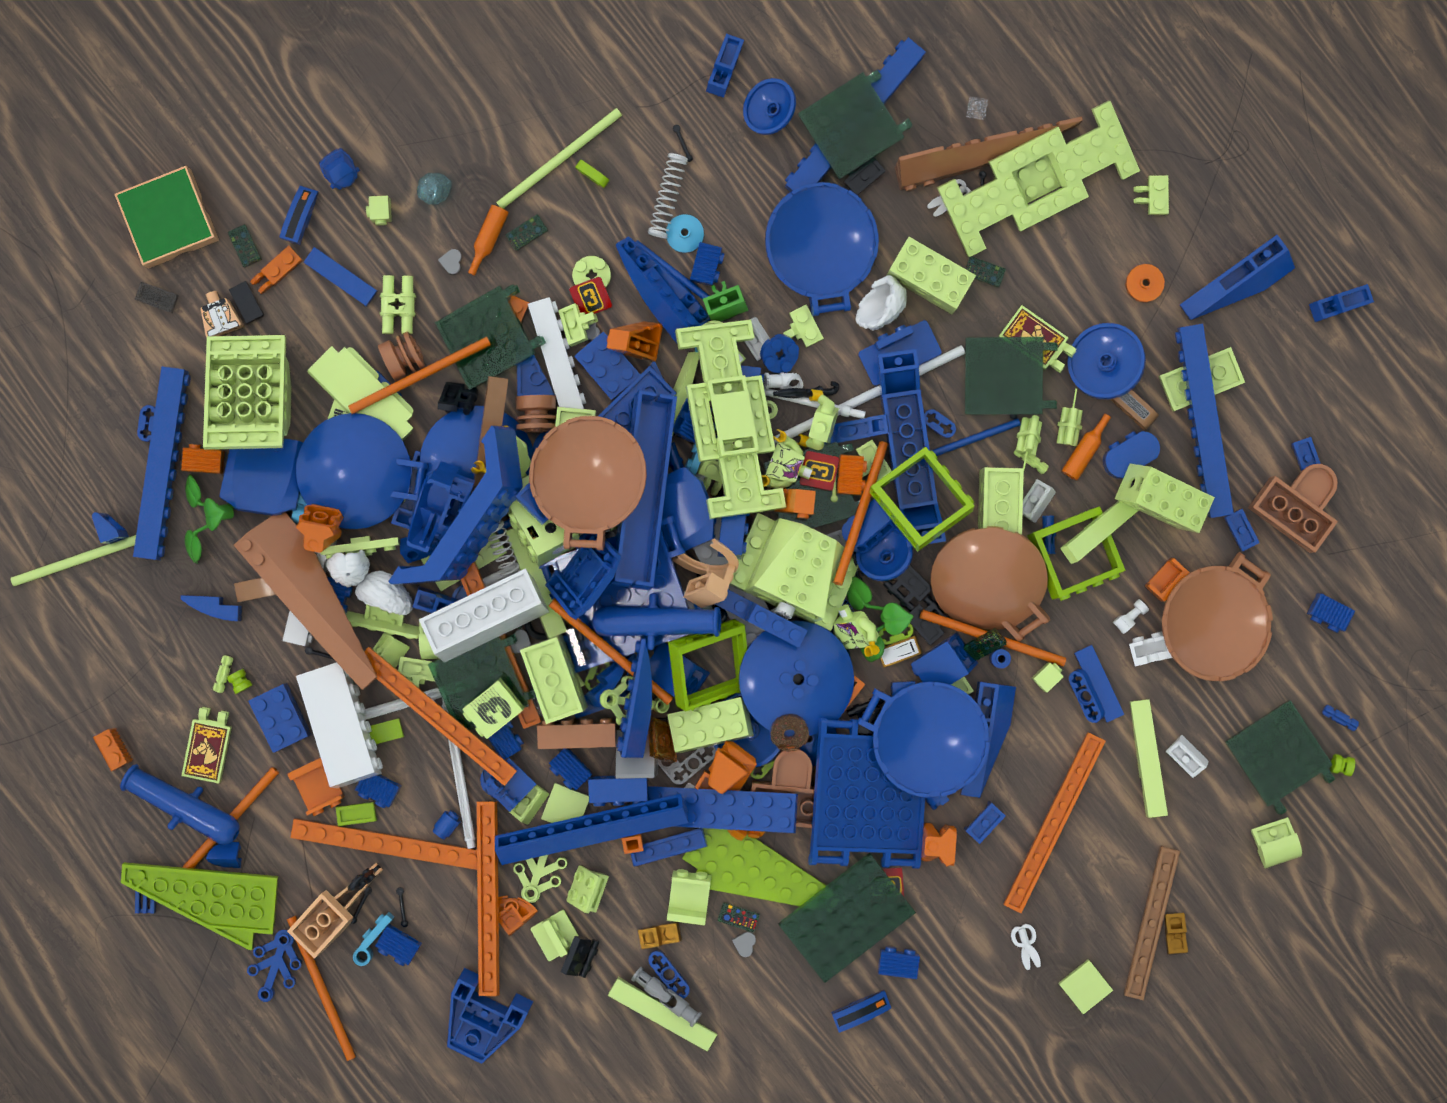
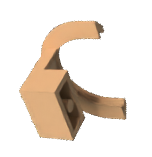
[672,538,739,608]

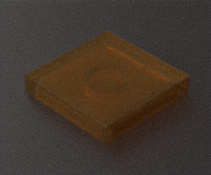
[648,718,677,763]

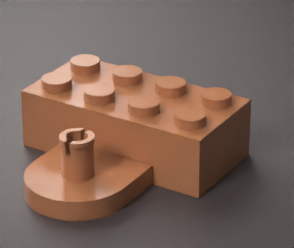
[1248,464,1338,553]
[751,748,815,828]

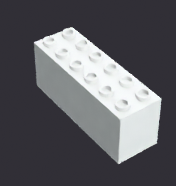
[419,568,549,663]
[296,662,383,788]

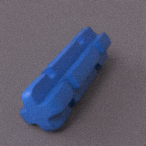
[1322,705,1359,731]

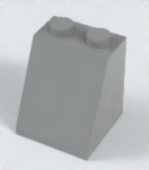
[616,724,659,779]

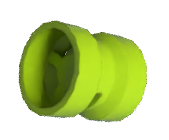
[226,669,253,695]
[1330,754,1355,777]

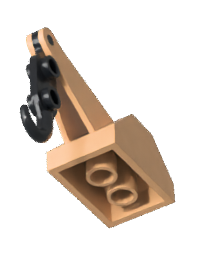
[287,863,383,959]

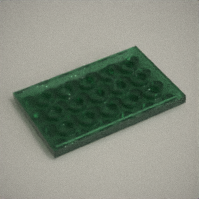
[778,853,916,983]

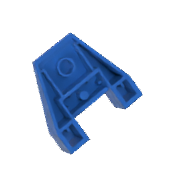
[447,967,533,1064]

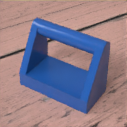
[92,512,129,544]

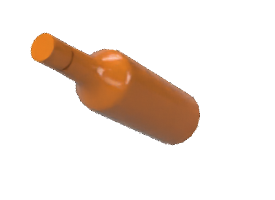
[468,204,509,276]
[1061,414,1111,481]

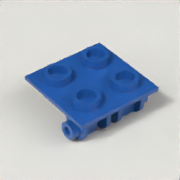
[482,758,537,812]

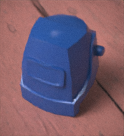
[319,148,360,190]

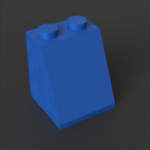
[911,632,978,685]
[650,643,710,697]

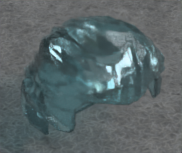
[416,173,452,205]

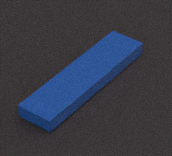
[303,247,378,307]
[1074,645,1125,722]
[630,828,708,867]

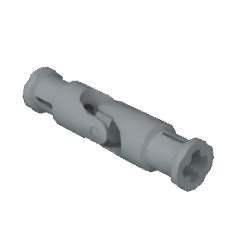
[631,967,702,1027]

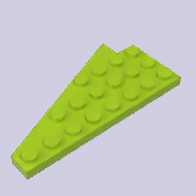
[682,828,841,912]
[121,862,279,950]

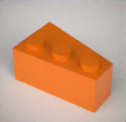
[607,321,663,361]
[774,489,816,519]

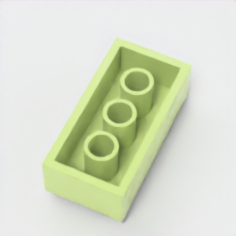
[667,697,754,753]

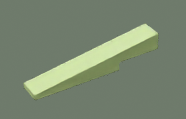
[672,352,699,435]
[1060,501,1139,564]
[505,528,567,639]
[1130,699,1168,818]
[608,976,717,1051]

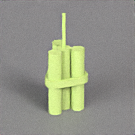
[1057,389,1083,446]
[1016,415,1042,470]

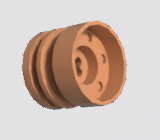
[378,331,425,381]
[516,395,556,433]

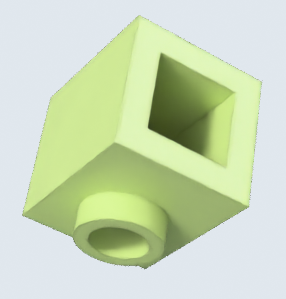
[366,196,392,225]
[1031,662,1063,693]

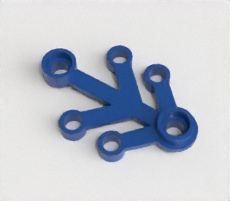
[247,929,302,1002]

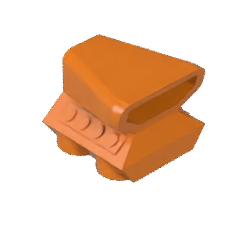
[296,504,344,553]
[708,741,757,794]
[921,823,957,867]

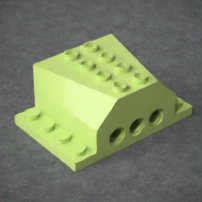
[203,335,291,450]
[729,513,858,631]

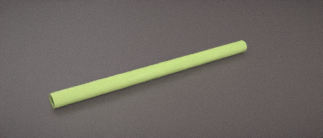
[496,108,622,209]
[11,535,136,586]

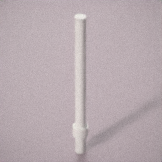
[764,389,866,419]

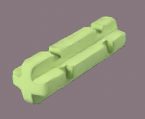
[1014,449,1049,474]
[213,655,233,693]

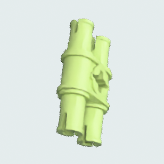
[379,275,416,334]

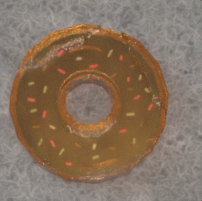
[770,714,809,752]

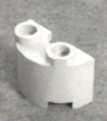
[1129,631,1172,666]

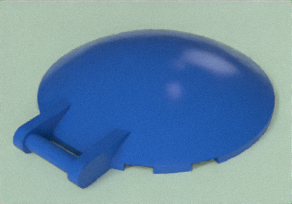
[765,182,879,316]
[420,406,533,535]
[296,413,428,529]
[857,681,990,798]

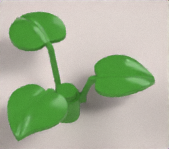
[185,474,234,564]
[847,577,913,663]

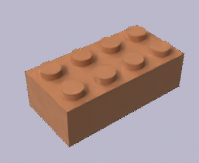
[537,718,617,749]

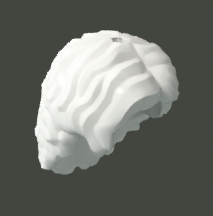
[855,275,907,331]
[326,550,370,587]
[355,571,413,615]

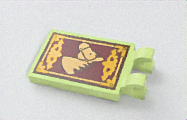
[999,305,1076,373]
[181,707,232,783]

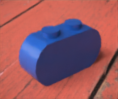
[1103,431,1160,479]
[842,499,897,553]

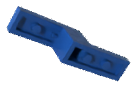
[715,590,808,648]

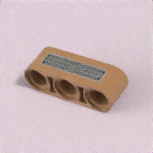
[1110,390,1159,430]

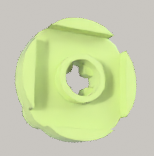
[572,256,611,288]

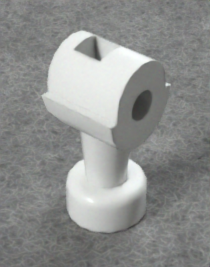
[1113,599,1149,634]

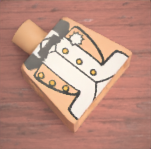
[201,291,245,337]

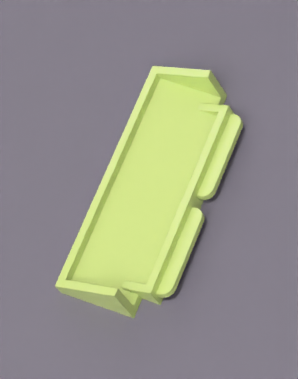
[307,346,413,441]

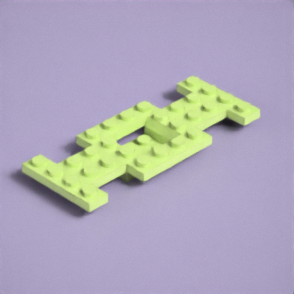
[937,101,1140,257]
[675,320,786,519]

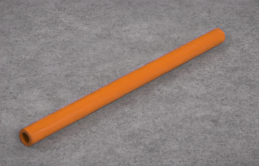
[348,337,491,414]
[833,441,889,586]
[548,598,673,705]
[919,609,1066,667]
[182,767,279,869]
[287,915,356,1061]

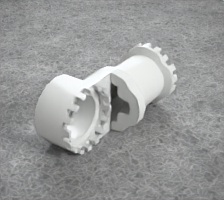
[763,372,803,390]
[769,602,795,620]

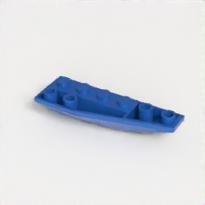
[1180,235,1295,320]
[616,236,711,345]
[617,636,652,758]
[961,681,1016,798]

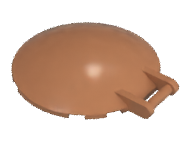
[529,416,647,551]
[931,526,1050,642]
[1162,552,1273,681]

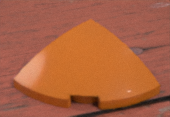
[498,896,538,936]

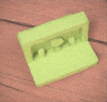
[567,865,609,913]
[531,910,579,961]

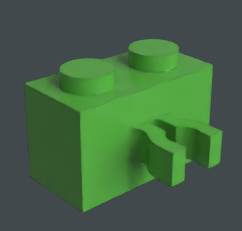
[703,281,749,321]

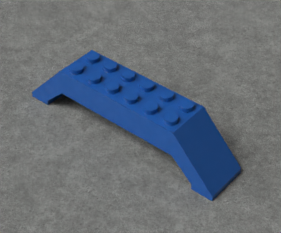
[878,349,946,547]
[388,426,523,584]

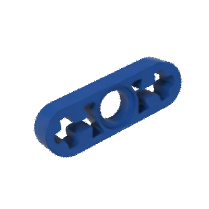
[1069,669,1105,723]
[648,950,690,999]

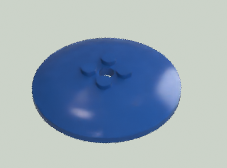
[739,621,854,737]

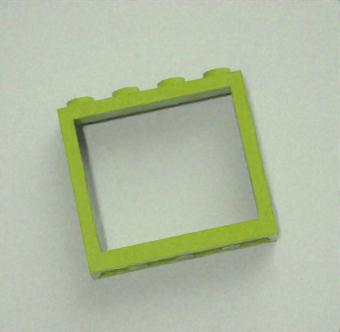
[869,447,975,552]
[1027,506,1126,601]
[668,619,747,712]

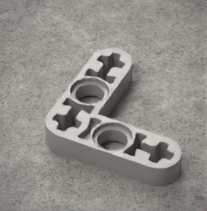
[657,738,716,785]

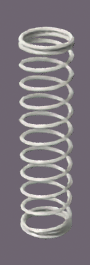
[648,153,688,238]
[488,520,521,576]

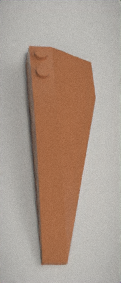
[895,117,1083,191]
[234,512,377,690]

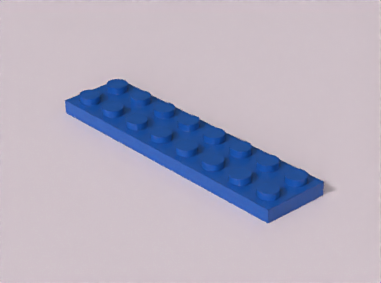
[648,786,798,833]

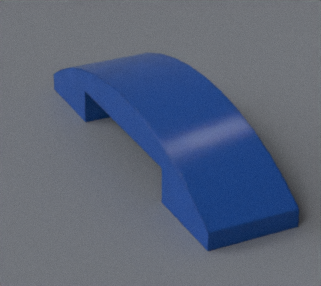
[824,414,890,445]

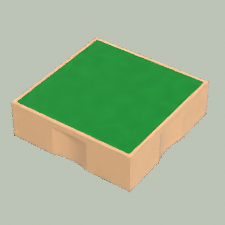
[115,166,219,269]

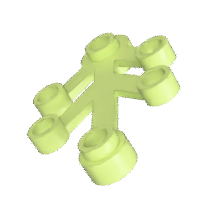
[600,676,669,725]
[513,855,568,903]

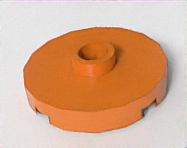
[1125,264,1165,303]

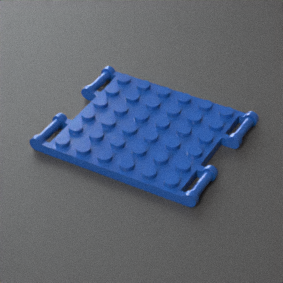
[539,516,703,673]
[808,717,925,869]

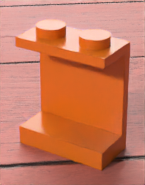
[287,758,345,816]

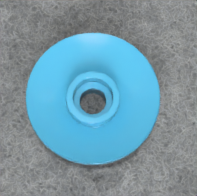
[666,214,704,253]

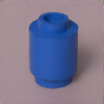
[989,649,1011,668]
[432,810,460,840]

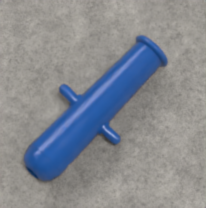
[592,593,721,650]
[120,764,240,845]

